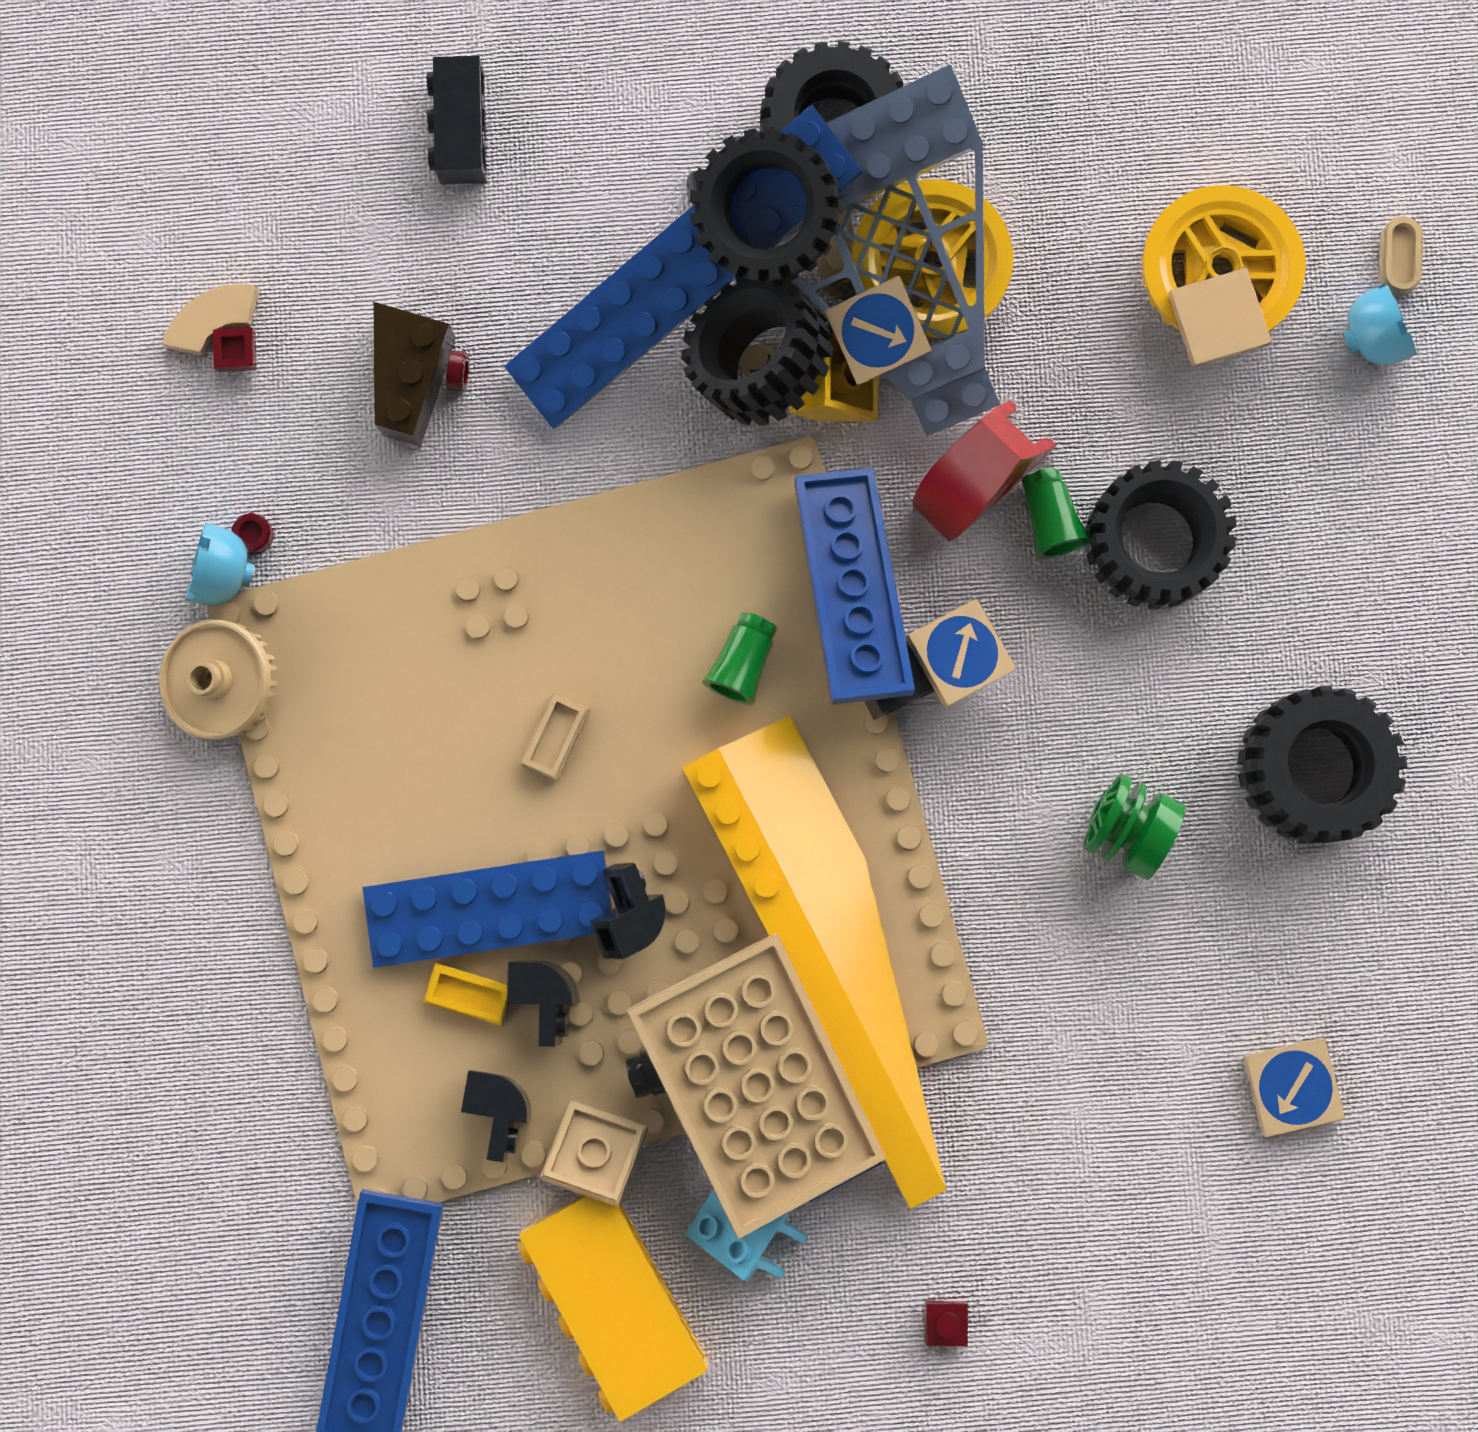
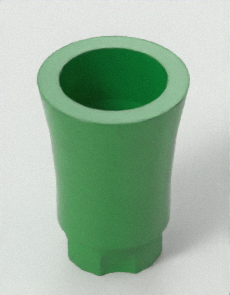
[1022,467,1090,559]
[702,612,777,705]

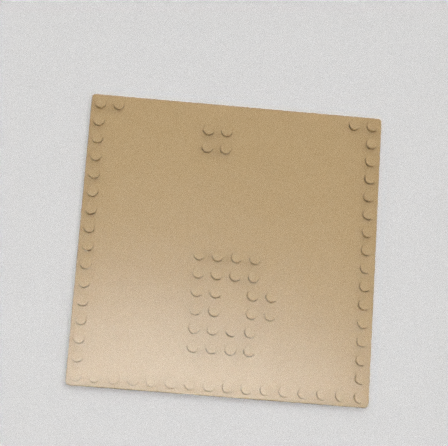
[207,437,988,1206]

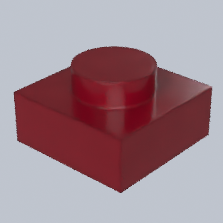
[213,328,257,372]
[925,1300,968,1347]

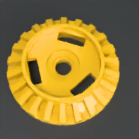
[852,179,1014,340]
[1141,185,1306,335]

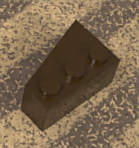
[373,302,456,447]

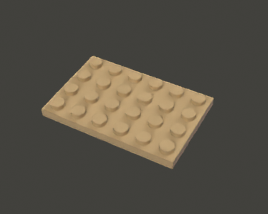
[626,933,886,1239]

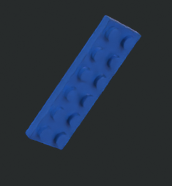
[794,468,915,705]
[363,850,613,968]
[316,1189,444,1432]

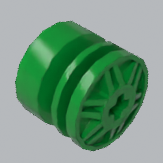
[1083,773,1186,880]

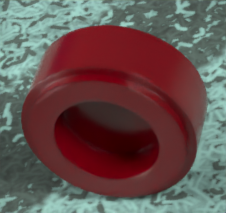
[446,351,470,392]
[231,513,274,555]

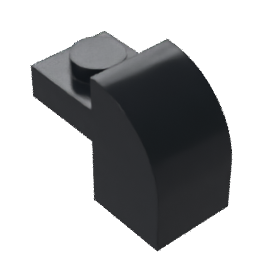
[590,863,665,959]
[507,960,580,1047]
[461,1070,531,1162]

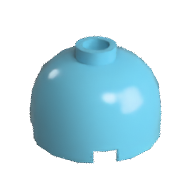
[1343,283,1417,365]
[185,523,254,605]

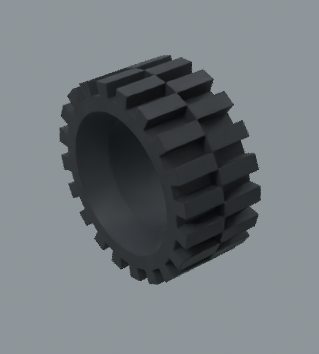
[689,128,842,283]
[681,277,833,426]
[1086,460,1237,609]

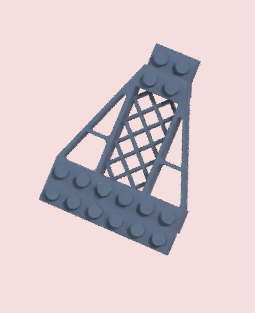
[772,64,1001,437]

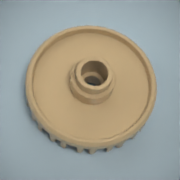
[159,620,278,740]

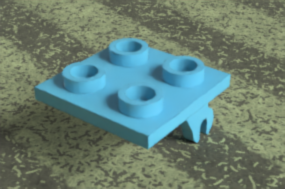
[685,1190,808,1282]

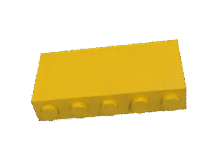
[517,1195,708,1422]

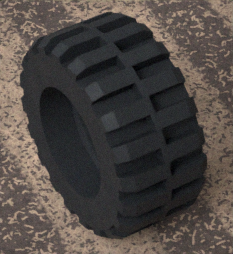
[760,41,904,132]
[1237,686,1407,844]

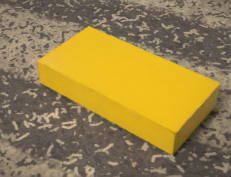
[423,963,509,1026]

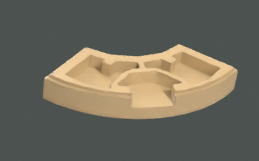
[162,284,260,356]

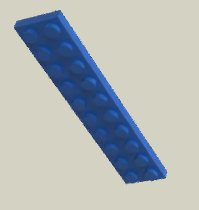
[504,105,864,429]

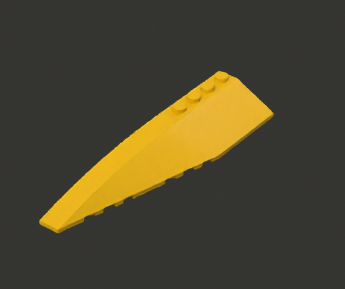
[682,716,947,1209]

